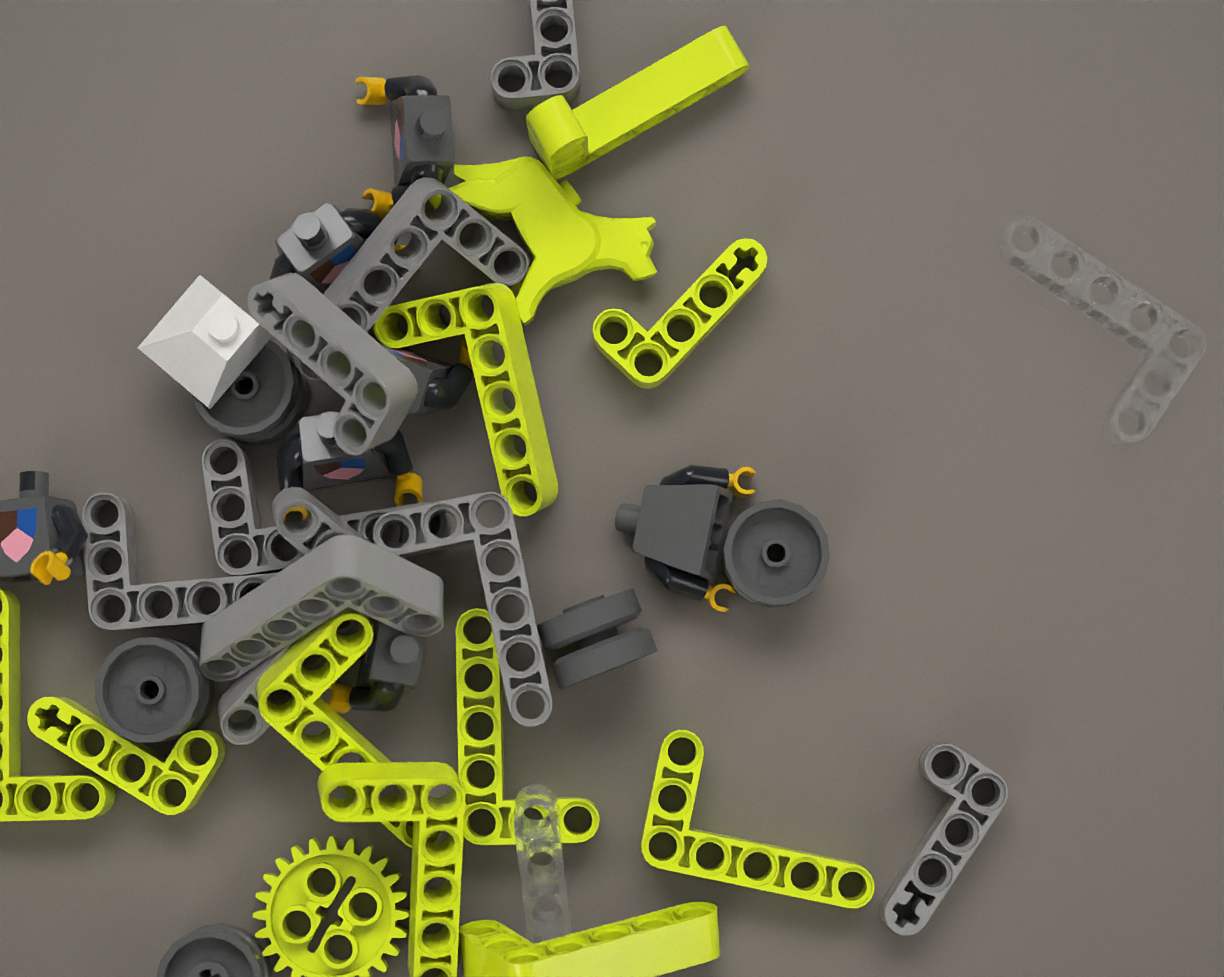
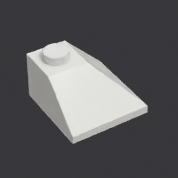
[138,275,272,409]

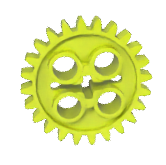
[253,835,410,977]

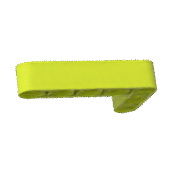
[526,26,750,180]
[374,283,558,517]
[0,588,116,822]
[256,607,442,848]
[456,608,600,845]
[641,730,874,908]
[317,762,465,977]
[459,901,720,977]

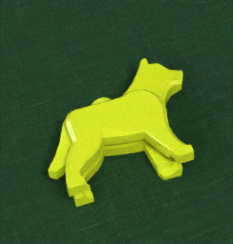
[428,156,658,326]

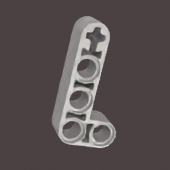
[490,0,580,110]
[247,273,418,455]
[880,743,1008,936]

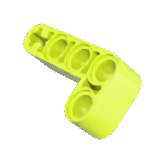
[593,238,767,389]
[27,697,226,815]

